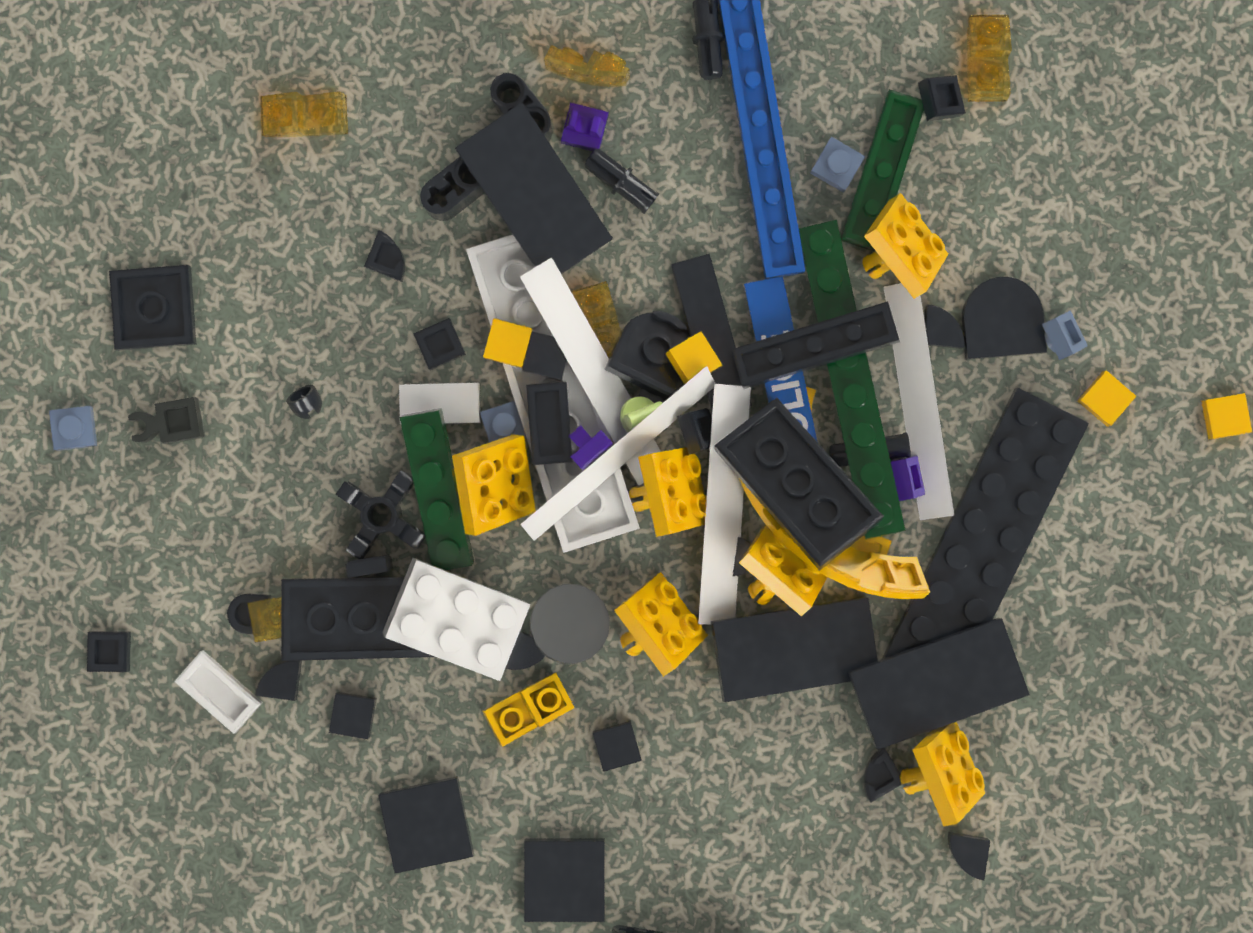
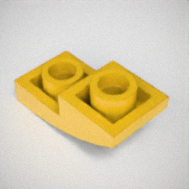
[482,672,575,747]

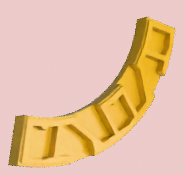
[740,480,930,599]

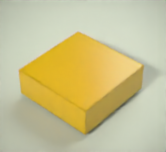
[483,318,533,369]
[665,331,722,384]
[1078,370,1136,427]
[1201,393,1252,440]

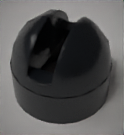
[286,385,322,419]

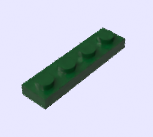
[400,408,474,570]

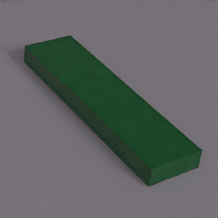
[841,89,924,252]

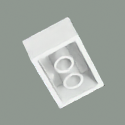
[382,558,530,681]

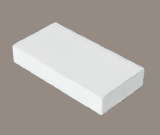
[399,383,481,425]
[174,650,263,734]

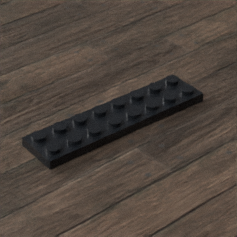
[882,388,1089,659]

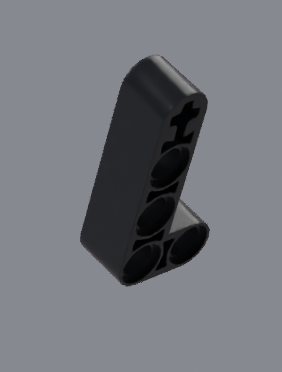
[420,73,553,221]

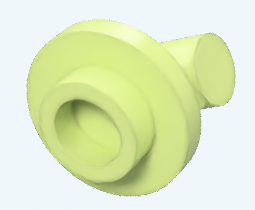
[620,396,662,432]

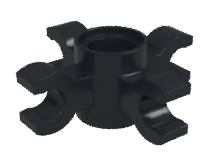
[336,470,426,559]

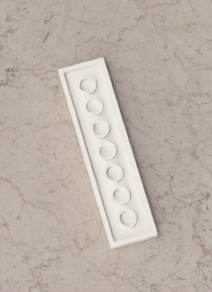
[466,234,639,553]

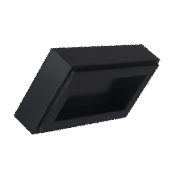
[526,382,573,465]

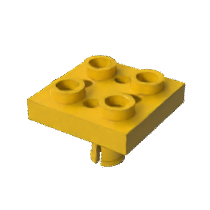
[862,193,948,299]
[452,434,536,536]
[629,447,707,537]
[739,524,828,617]
[614,572,708,677]
[900,722,985,827]

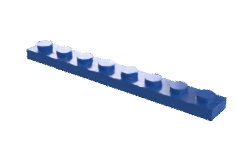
[718,0,806,279]

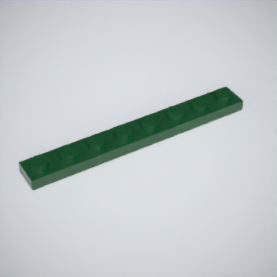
[799,219,906,540]

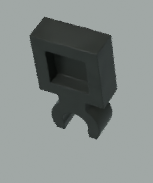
[128,397,205,444]

